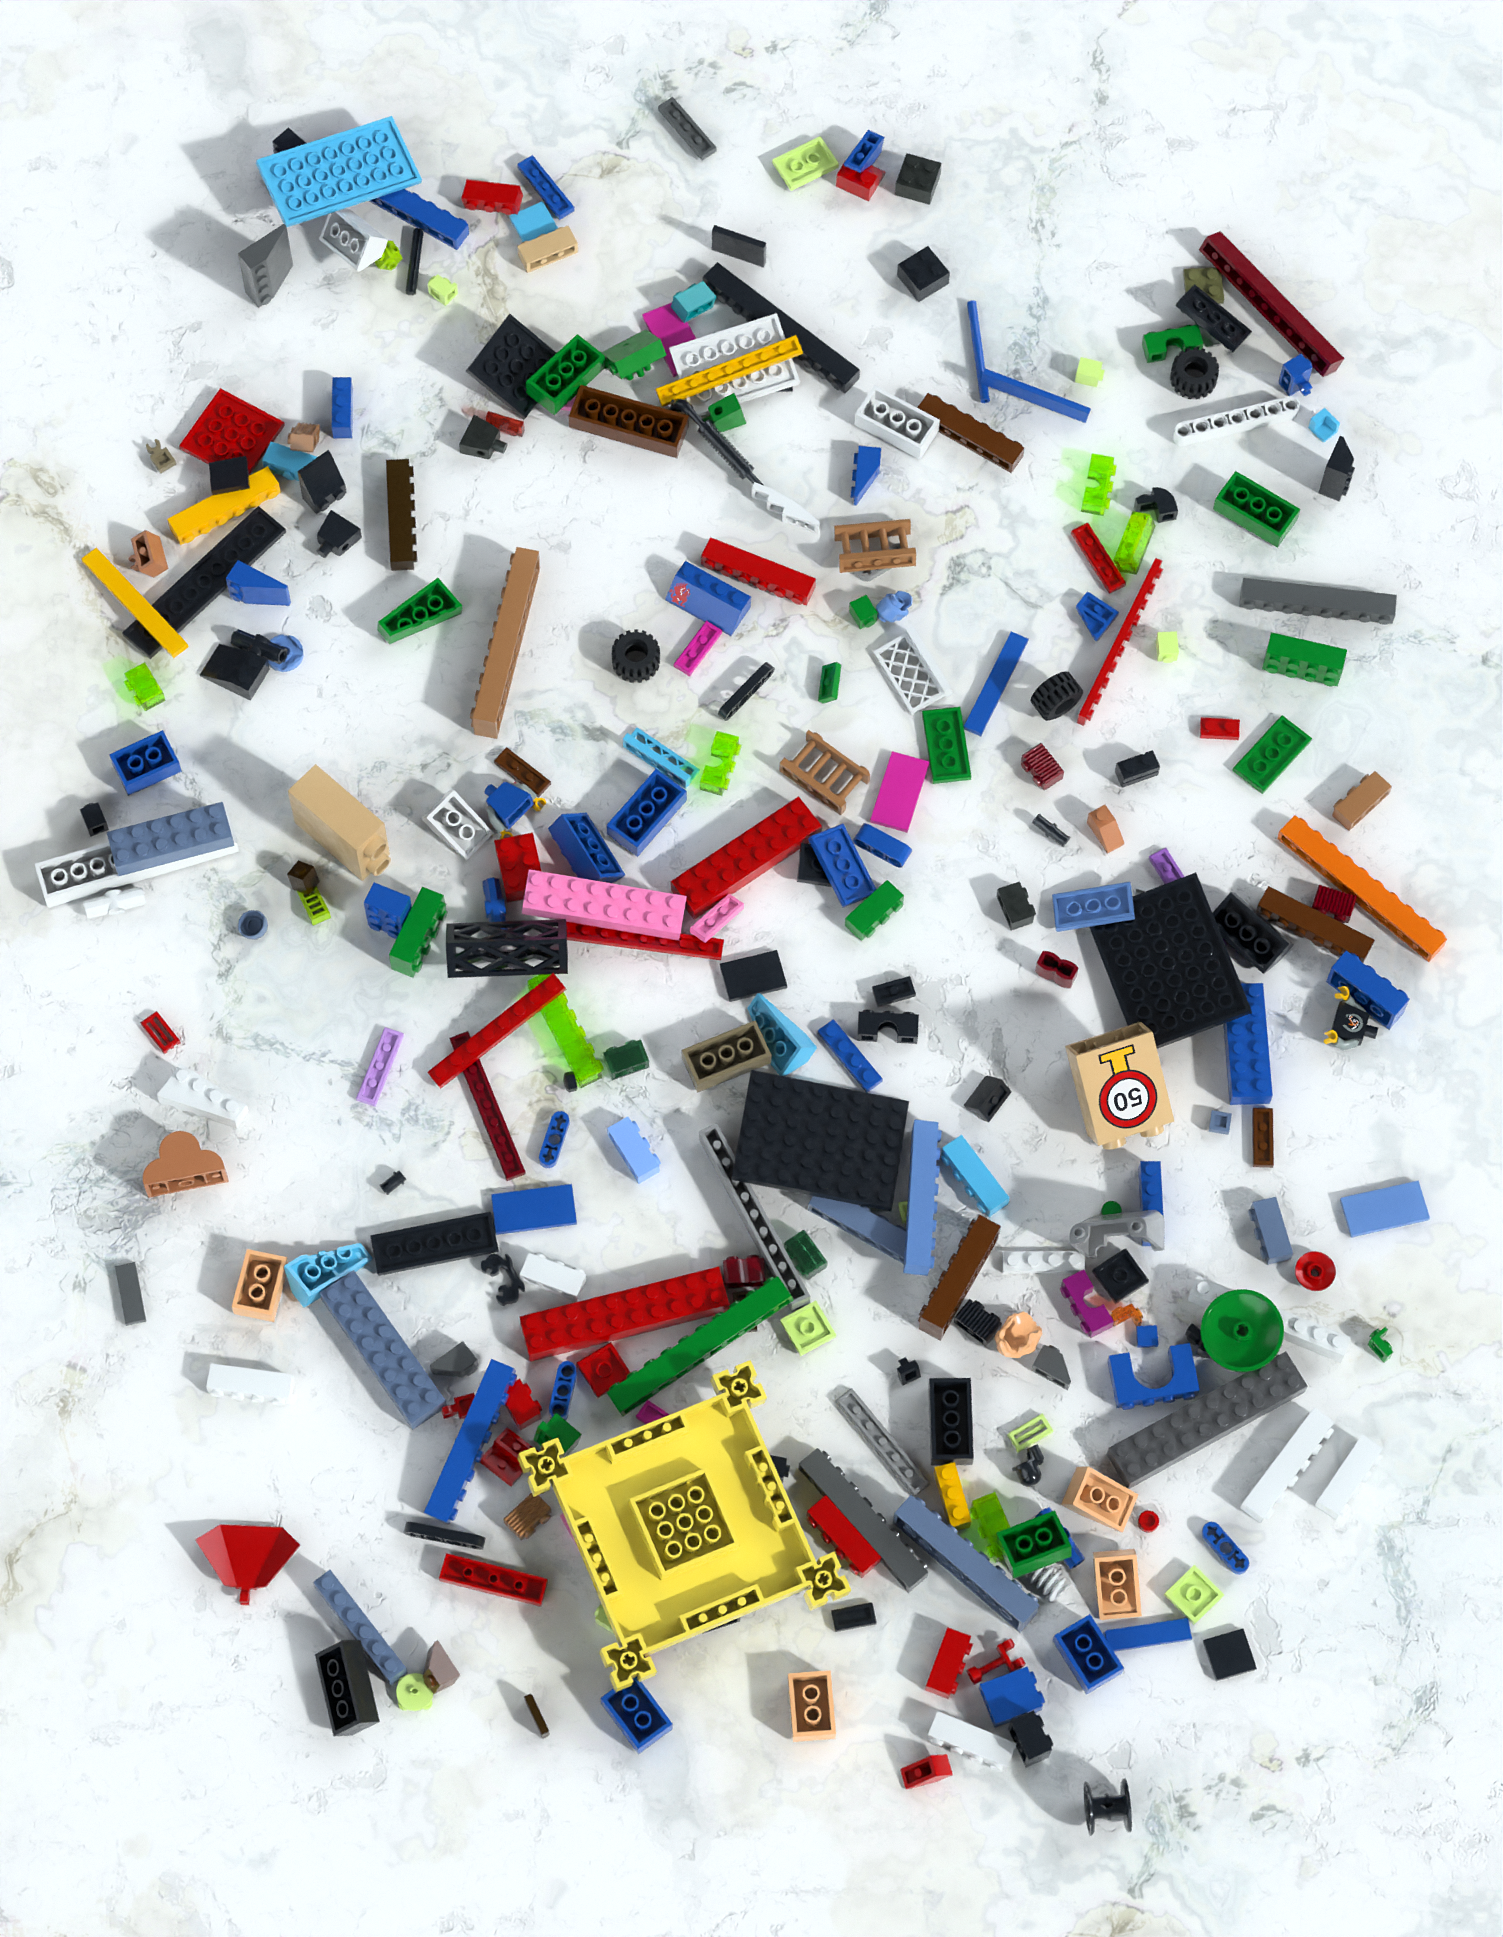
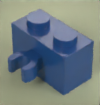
[1278,353,1312,397]

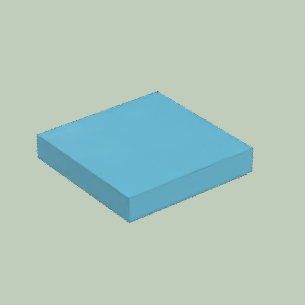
[509,201,558,242]

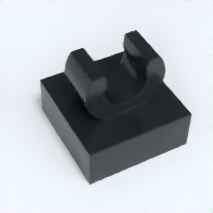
[897,1357,921,1385]

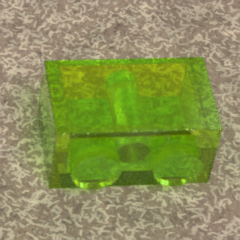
[124,662,166,711]

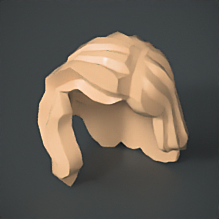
[994,1311,1042,1358]

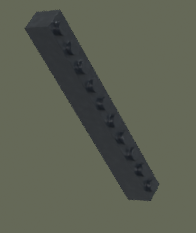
[703,262,860,394]

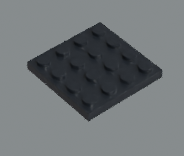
[466,314,556,420]

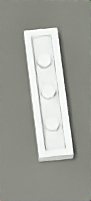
[1002,1251,1085,1274]

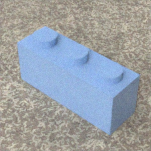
[607,1117,661,1184]

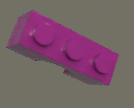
[1060,1269,1114,1338]

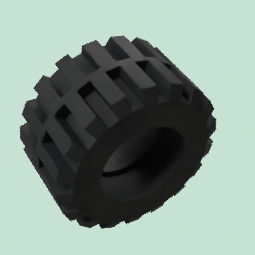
[1170,347,1219,400]
[612,629,660,683]
[1030,671,1083,721]

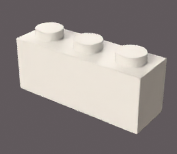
[520,1253,586,1302]

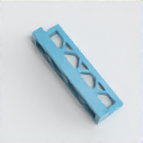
[623,728,700,789]

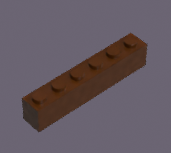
[917,393,1025,473]
[1256,886,1375,963]

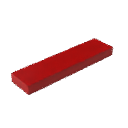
[1071,523,1126,594]

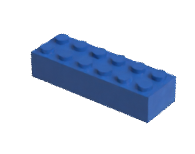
[1223,983,1273,1105]

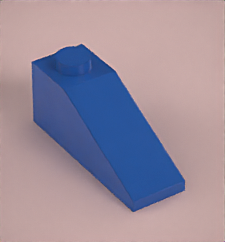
[844,130,884,173]

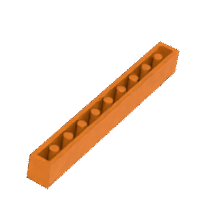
[1277,815,1447,962]

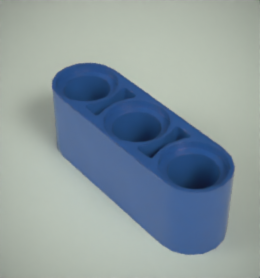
[853,823,912,868]
[549,1361,577,1420]

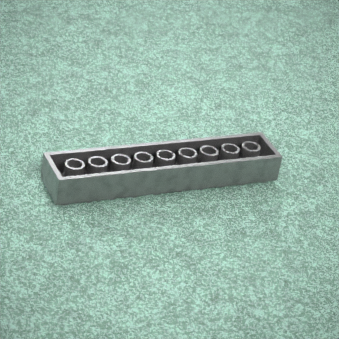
[1106,1351,1308,1489]

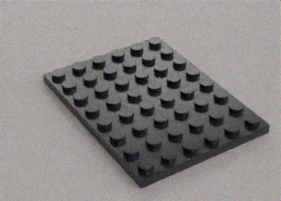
[1089,872,1252,1049]
[731,1070,909,1211]

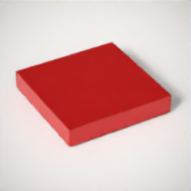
[576,1342,631,1399]

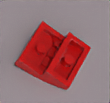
[480,1427,539,1487]

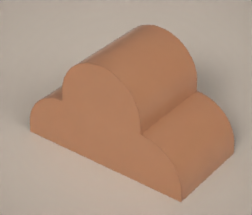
[143,1131,229,1198]

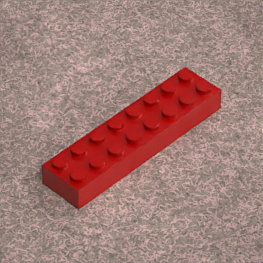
[439,1553,548,1607]

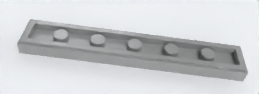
[836,1388,930,1497]

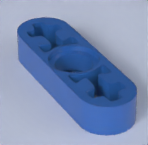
[539,1111,570,1168]
[1202,1522,1249,1575]

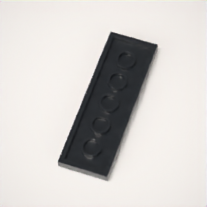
[370,1211,499,1276]

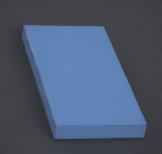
[1052,882,1135,932]
[1340,1180,1430,1238]

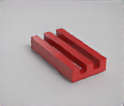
[140,1011,181,1054]

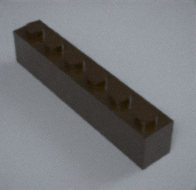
[386,459,418,571]

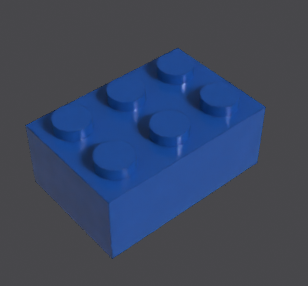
[109,730,182,796]
[364,882,412,939]
[1052,1614,1124,1695]
[600,1677,673,1754]

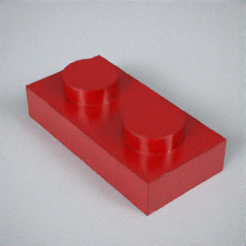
[1200,717,1240,740]

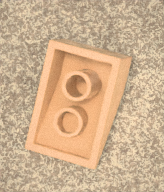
[1061,1467,1138,1532]
[1093,1549,1142,1620]

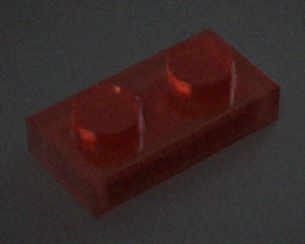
[486,411,525,437]

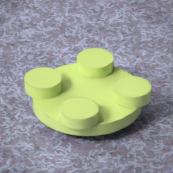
[396,1673,434,1711]

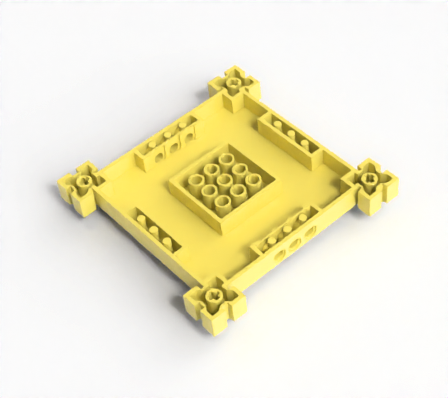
[518,1360,851,1692]

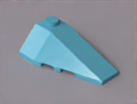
[747,993,817,1076]
[284,1243,373,1308]

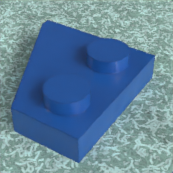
[1076,591,1119,642]

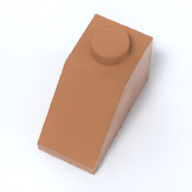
[1087,805,1124,854]

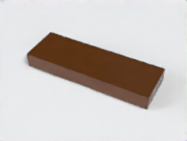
[494,747,551,798]
[1252,1108,1274,1168]

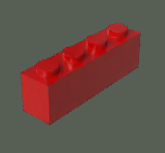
[806,1495,881,1578]

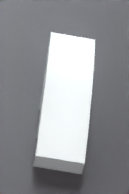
[752,482,820,534]

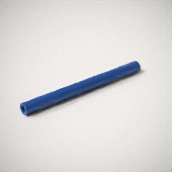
[967,300,990,403]

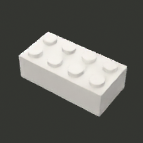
[854,385,940,460]

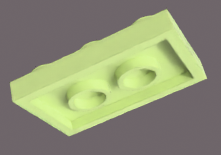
[772,136,839,191]

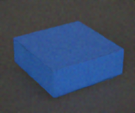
[1136,1325,1159,1348]

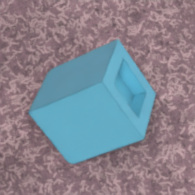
[1308,408,1340,442]

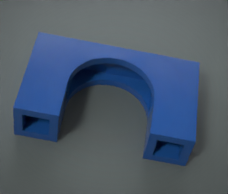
[1107,1343,1200,1410]

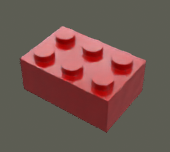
[494,832,542,903]

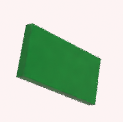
[922,707,972,784]
[1232,715,1312,794]

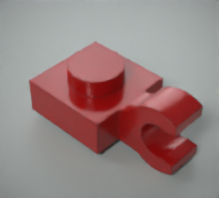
[442,1393,475,1420]

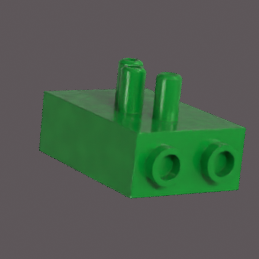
[601,329,666,381]

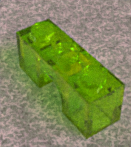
[1081,453,1117,516]
[700,731,742,796]

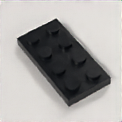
[1175,284,1252,352]

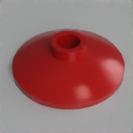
[1295,1251,1336,1291]

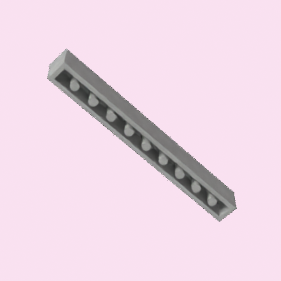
[699,1123,810,1312]

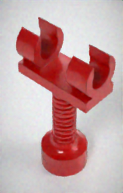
[966,1638,1026,1685]

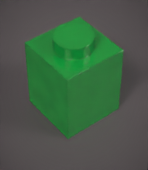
[849,595,878,629]

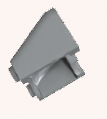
[1069,1210,1165,1258]

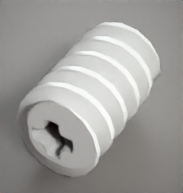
[1024,1566,1071,1601]

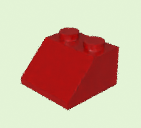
[836,160,886,202]

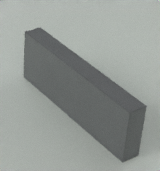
[115,1262,147,1326]

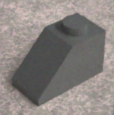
[430,1341,479,1378]
[1031,1344,1071,1390]

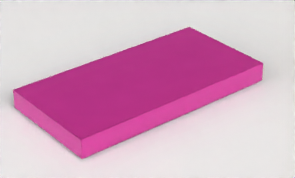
[642,303,696,377]
[870,751,929,833]

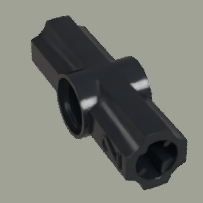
[230,629,288,664]

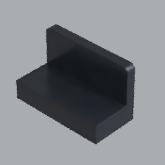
[964,1076,1012,1122]

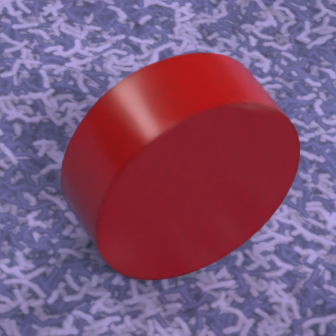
[1138,1510,1159,1533]

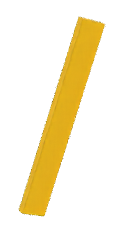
[655,335,803,408]
[81,548,189,658]

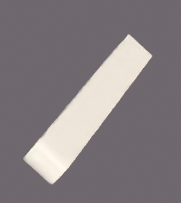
[1173,396,1300,446]

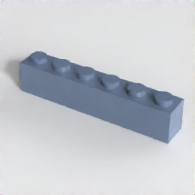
[808,1196,906,1264]
[313,1570,408,1686]

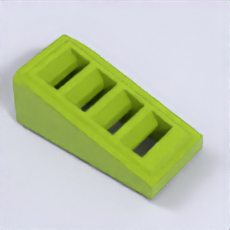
[297,886,331,926]

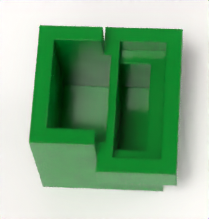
[533,1413,582,1458]

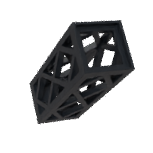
[446,919,568,978]

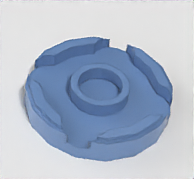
[268,635,304,672]

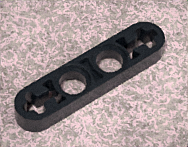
[718,662,775,721]
[404,1522,486,1550]

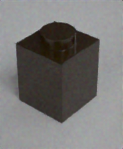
[287,860,320,895]

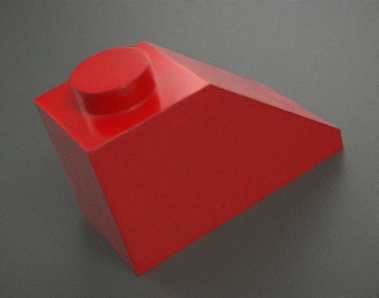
[900,1754,953,1790]

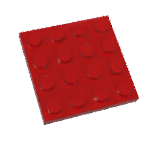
[179,388,285,476]

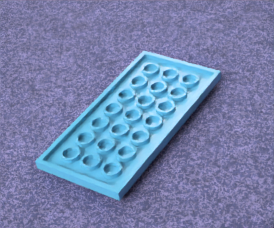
[256,116,422,227]

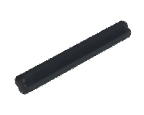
[406,228,424,295]

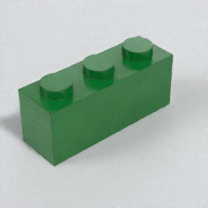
[845,880,904,941]

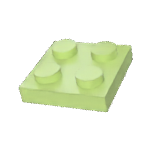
[780,1301,836,1356]
[1164,1565,1224,1625]

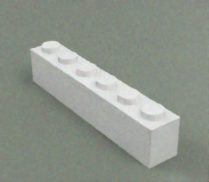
[1240,1407,1335,1523]

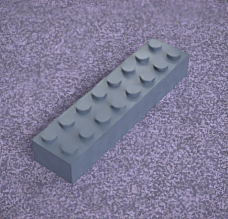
[320,1270,447,1430]
[893,1495,1039,1633]

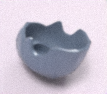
[238,910,268,940]

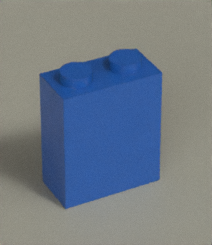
[979,1667,1045,1728]

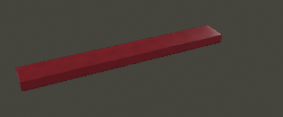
[449,1031,526,1181]

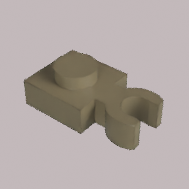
[146,439,177,474]

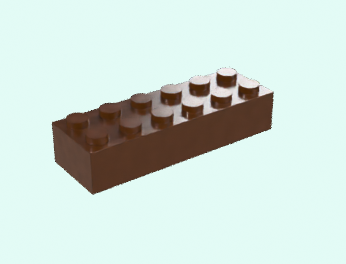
[569,385,689,458]
[918,1214,1001,1341]

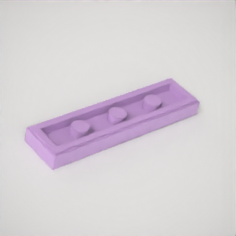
[356,1027,404,1107]

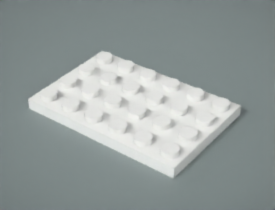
[669,313,800,416]

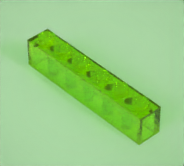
[527,974,604,1088]

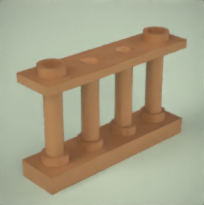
[834,519,916,573]
[779,730,870,815]

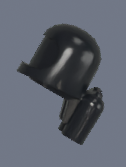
[1012,1444,1044,1487]

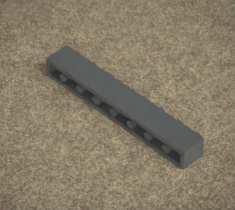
[1239,578,1397,625]
[798,1448,928,1593]

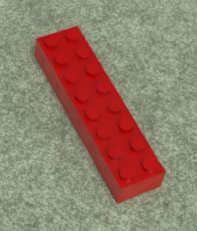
[671,796,822,920]

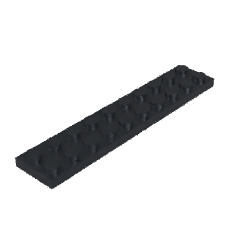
[122,506,286,659]

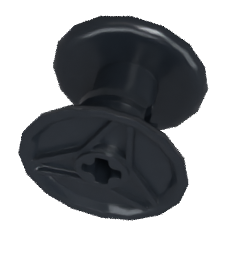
[1083,1778,1132,1836]

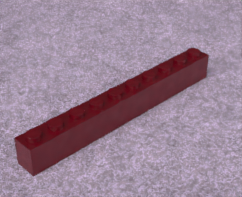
[1199,231,1345,377]

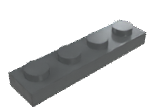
[658,97,717,160]

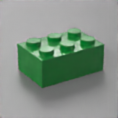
[996,1510,1072,1579]

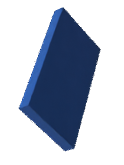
[808,824,876,908]
[491,1184,577,1235]

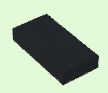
[831,1602,877,1632]

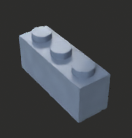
[1248,1197,1293,1265]

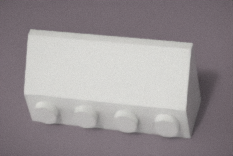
[319,208,388,271]

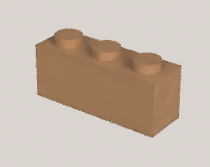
[1332,771,1392,831]

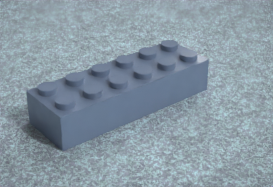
[107,802,235,876]

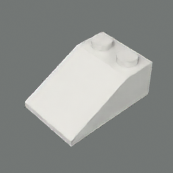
[421,790,494,860]

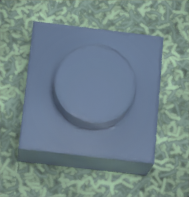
[1208,1110,1232,1135]

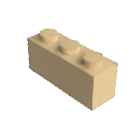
[517,225,578,273]

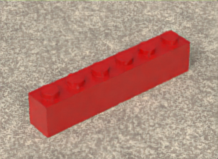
[701,537,816,606]

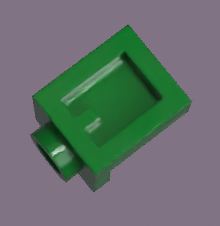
[1367,1327,1393,1363]

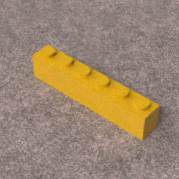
[167,466,281,545]

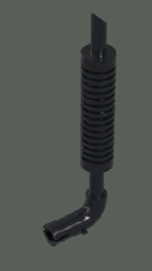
[668,399,764,486]

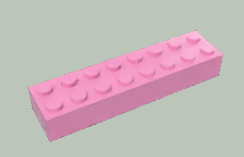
[522,870,686,940]

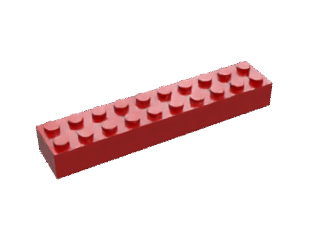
[519,1266,729,1362]

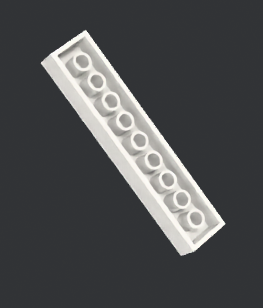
[35,808,239,908]

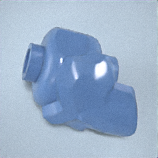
[876,591,913,623]

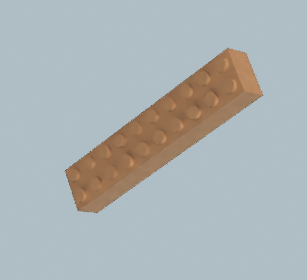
[470,547,540,739]

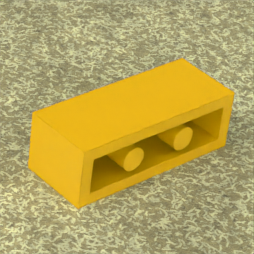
[933,1462,972,1531]

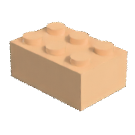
[232,1249,288,1322]
[788,1670,836,1742]

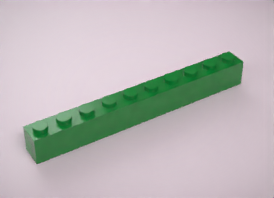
[607,1276,794,1417]

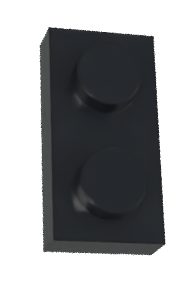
[872,976,916,1007]

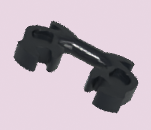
[481,1254,525,1306]

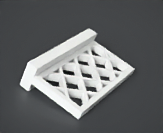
[873,626,953,715]

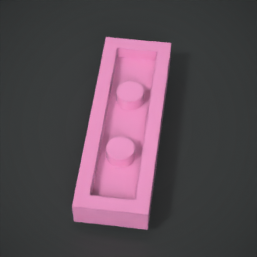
[690,894,744,943]

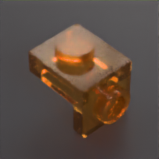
[1111,1303,1143,1327]

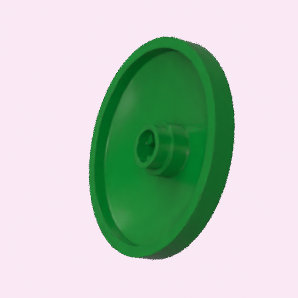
[1201,1289,1284,1373]

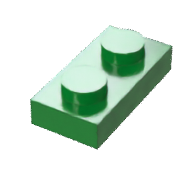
[818,662,842,704]

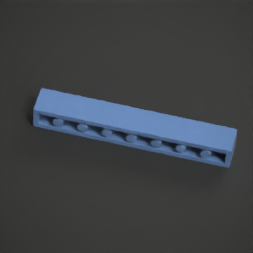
[903,1119,942,1276]

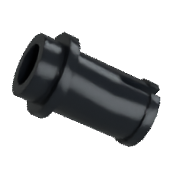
[380,1170,406,1195]

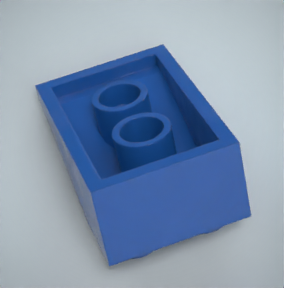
[226,560,291,606]

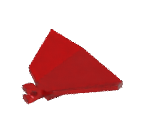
[195,1524,301,1605]

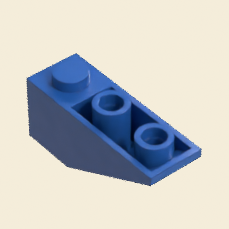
[851,446,881,505]

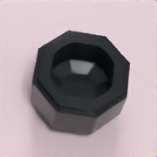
[563,1071,578,1092]

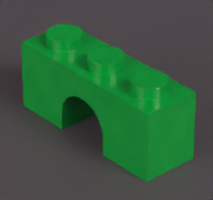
[1142,325,1204,363]

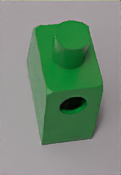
[703,393,747,433]

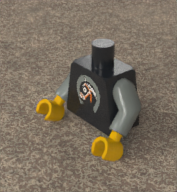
[1324,986,1378,1050]

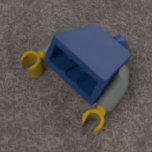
[484,782,546,839]

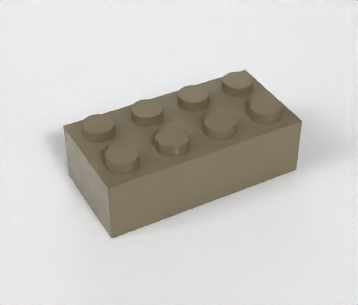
[681,1020,772,1093]

